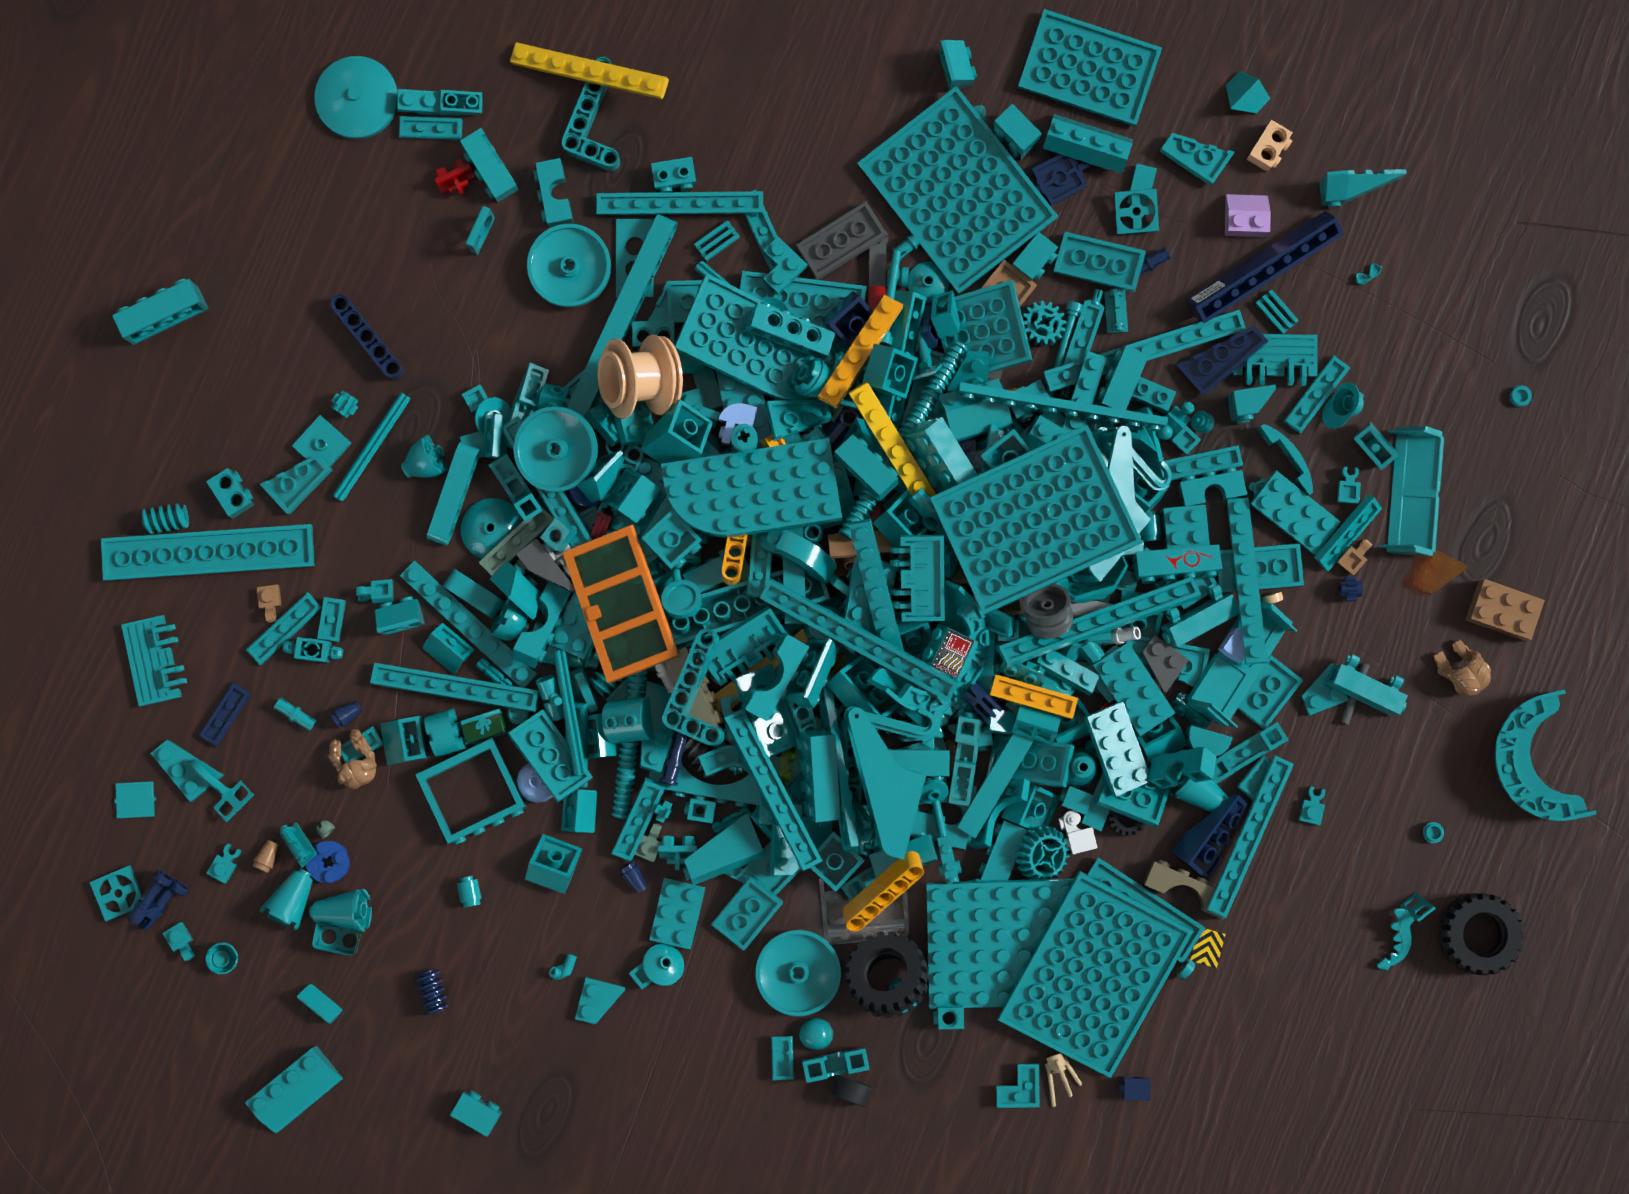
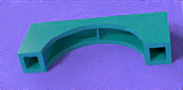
[649,739,782,809]

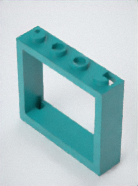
[416,738,527,846]

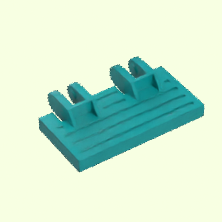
[1232,334,1317,386]
[890,535,945,622]
[698,605,789,686]
[121,615,187,707]

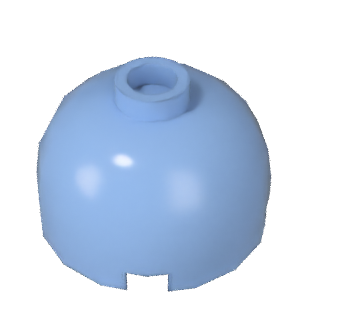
[516,763,553,803]

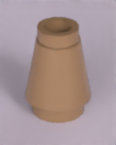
[253,840,279,873]

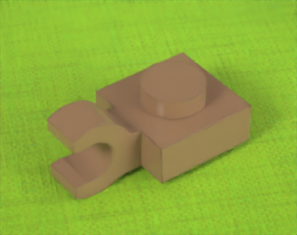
[1337,539,1372,576]
[257,585,282,623]

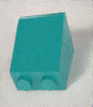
[640,399,713,464]

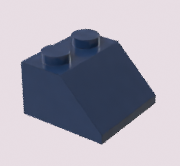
[822,291,873,348]

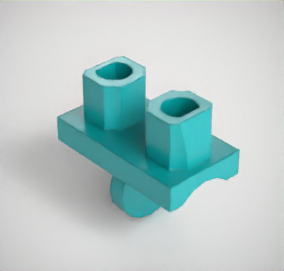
[658,836,697,870]

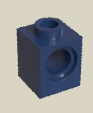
[1118,1076,1150,1101]

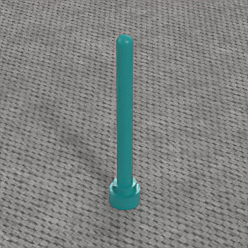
[879,250,901,347]
[1047,301,1083,398]

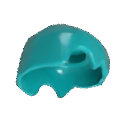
[205,942,238,975]
[799,1018,833,1050]

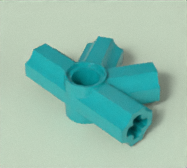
[1058,630,1112,664]

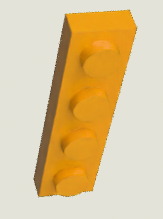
[990,675,1078,719]

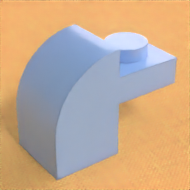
[719,403,757,446]

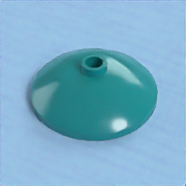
[461,498,523,559]

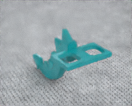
[912,326,942,380]
[897,698,972,750]
[1376,893,1435,970]

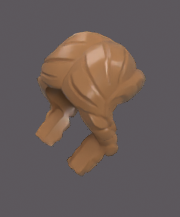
[1433,639,1491,696]
[328,729,377,789]

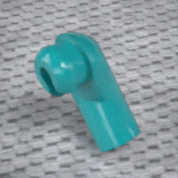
[549,953,577,980]

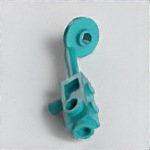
[920,780,962,884]

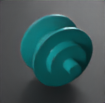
[1191,411,1214,434]

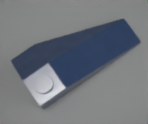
[1171,793,1248,880]

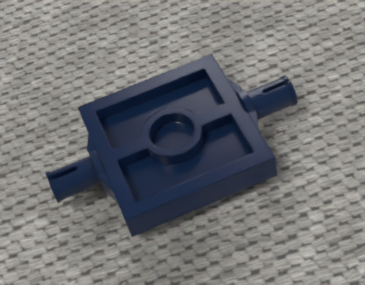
[1031,154,1093,206]

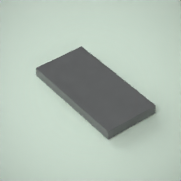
[796,201,888,280]

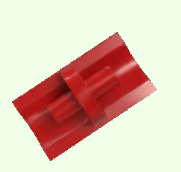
[435,159,476,195]

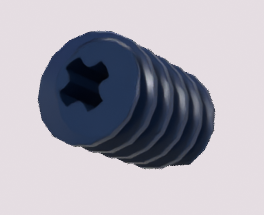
[414,969,449,1016]

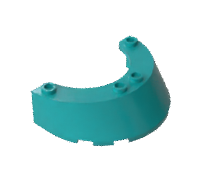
[867,579,990,712]
[1495,689,1596,821]

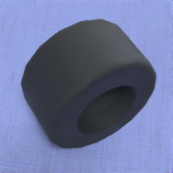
[831,1075,872,1107]

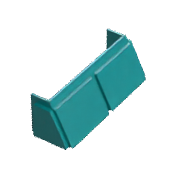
[1379,426,1444,556]
[1187,602,1297,728]

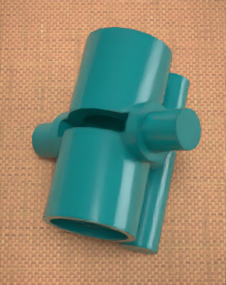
[536,674,575,721]

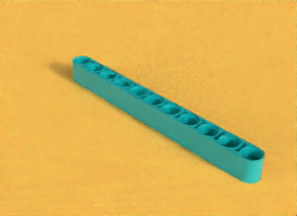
[567,214,678,421]

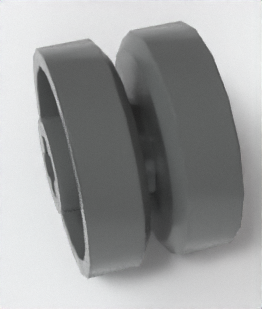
[1023,584,1073,639]

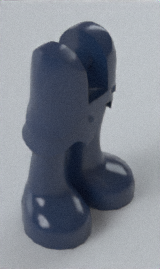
[128,869,189,931]

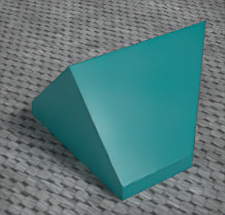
[1225,71,1270,114]
[1121,422,1158,453]

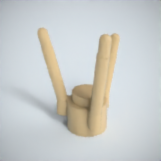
[1044,1053,1082,1107]

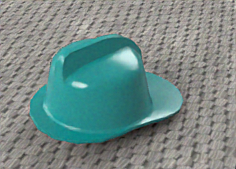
[1322,382,1364,429]

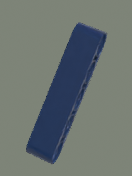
[330,294,404,380]

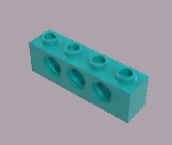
[745,302,835,360]

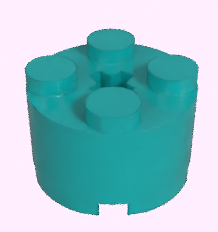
[424,708,466,757]

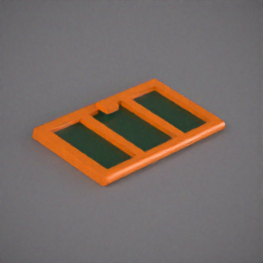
[562,525,679,684]

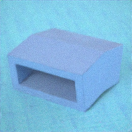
[1218,628,1244,665]

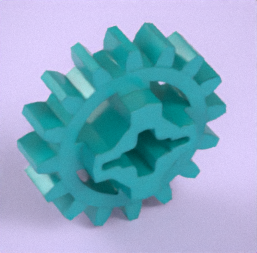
[1022,301,1066,347]

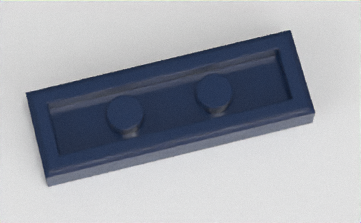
[198,682,252,747]

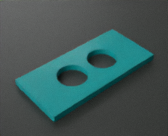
[616,219,654,298]

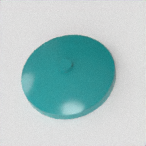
[314,56,398,139]
[527,224,611,308]
[514,406,598,492]
[756,930,841,1016]

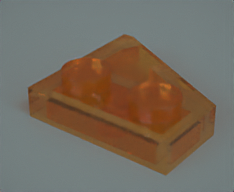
[1412,549,1468,595]

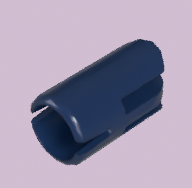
[962,683,1003,724]

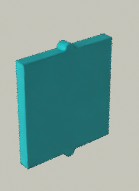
[114,782,156,818]

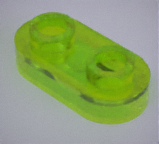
[778,748,795,786]

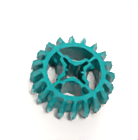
[1015,825,1070,880]

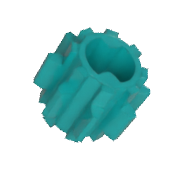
[331,390,358,418]

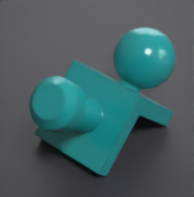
[1157,402,1194,440]

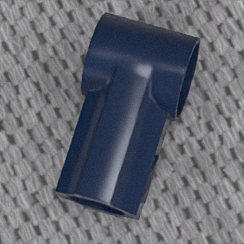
[825,408,859,449]

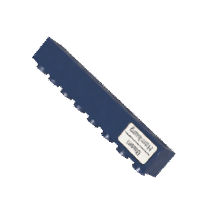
[1186,211,1344,324]

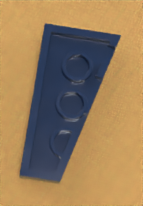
[1177,325,1268,397]

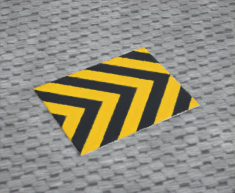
[1190,929,1226,968]

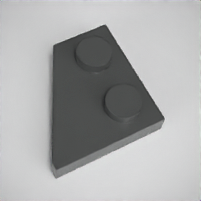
[1141,635,1189,693]

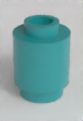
[1140,511,1162,542]
[457,876,482,908]

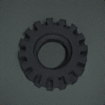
[1107,810,1145,836]

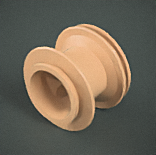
[597,335,683,419]

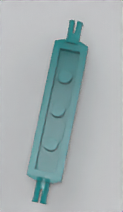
[1059,289,1105,398]

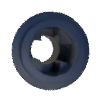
[329,701,362,728]
[619,861,648,894]

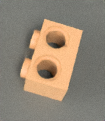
[1247,120,1293,172]

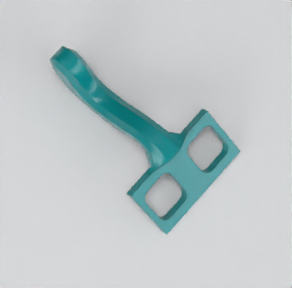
[190,759,254,822]

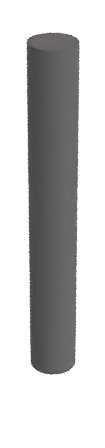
[1341,663,1369,725]

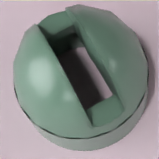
[316,820,335,839]

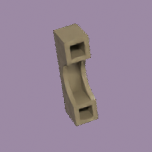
[1142,859,1224,920]

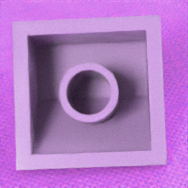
[1225,194,1271,237]

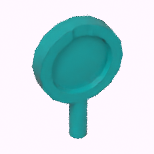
[661,567,702,619]

